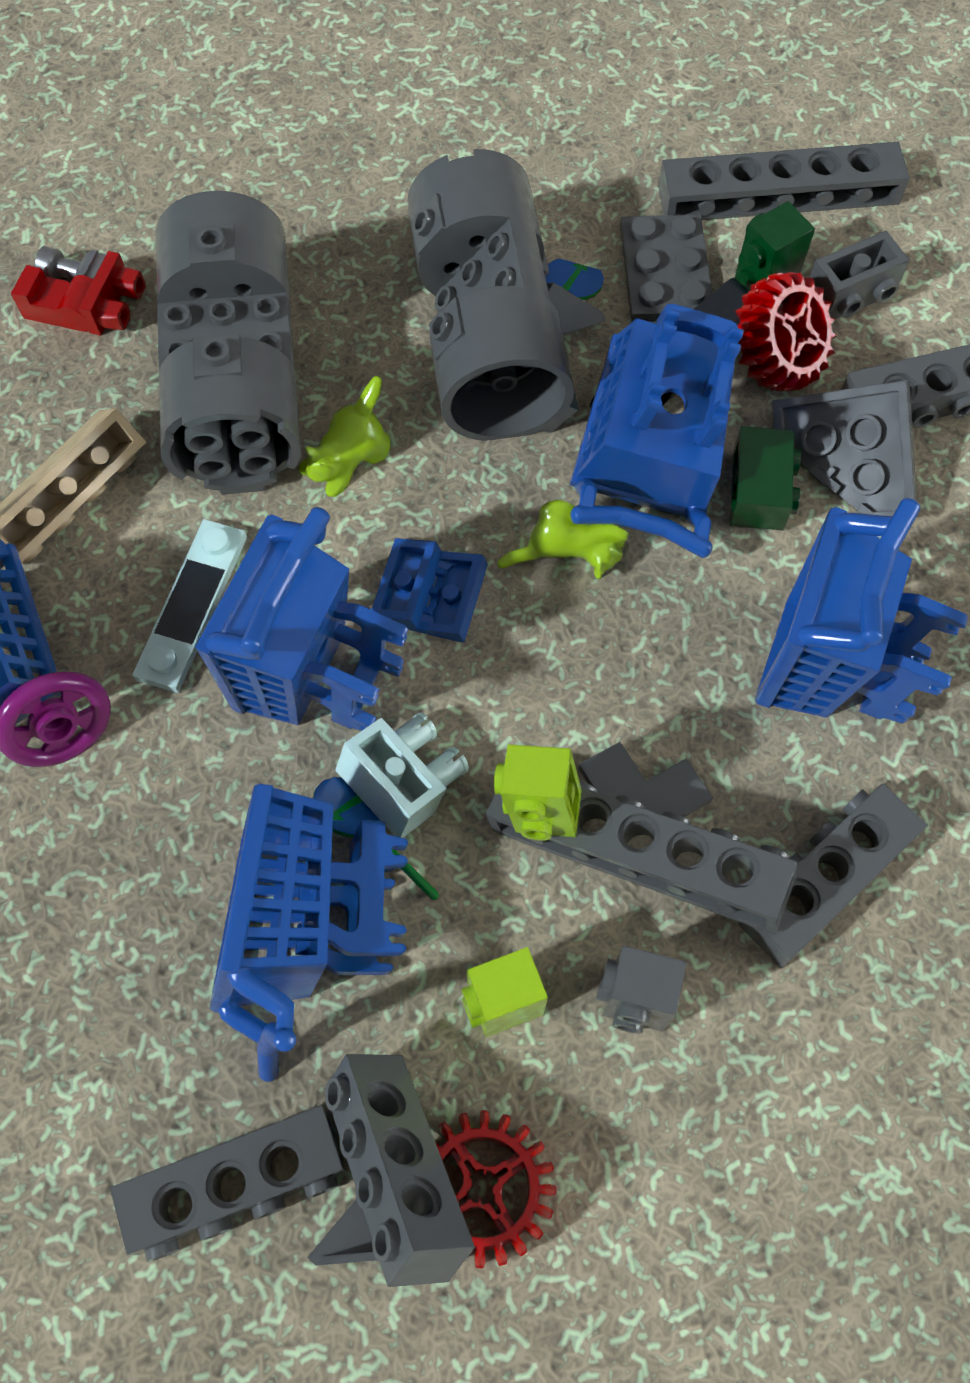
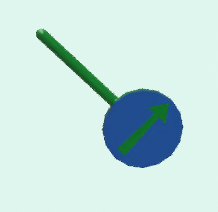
[545,258,604,300]
[312,777,439,900]

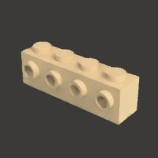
[0,408,147,565]

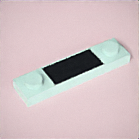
[132,519,247,694]

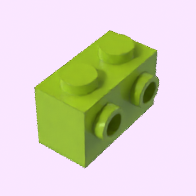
[494,744,582,841]

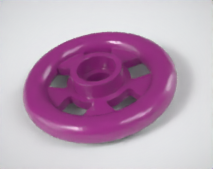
[0,671,111,767]

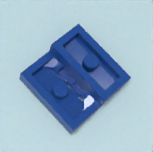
[371,538,488,643]

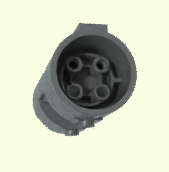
[407,149,579,441]
[155,191,301,495]

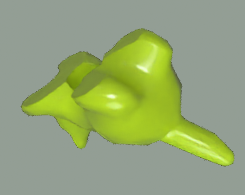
[299,376,391,497]
[497,499,629,579]

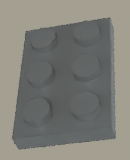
[620,214,712,322]

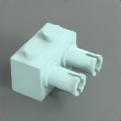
[335,713,469,838]

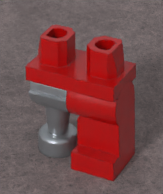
[11,246,146,336]

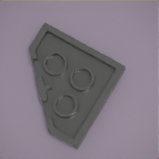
[772,380,919,517]

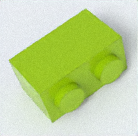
[461,947,548,1037]

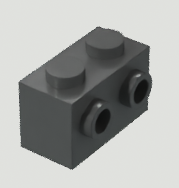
[809,230,910,319]
[596,945,687,1034]

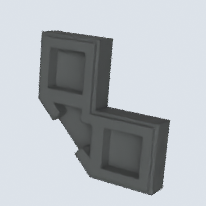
[578,742,713,817]

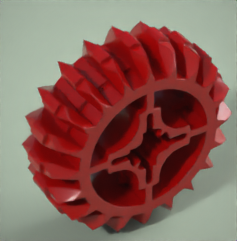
[735,272,837,392]
[435,1110,557,1269]

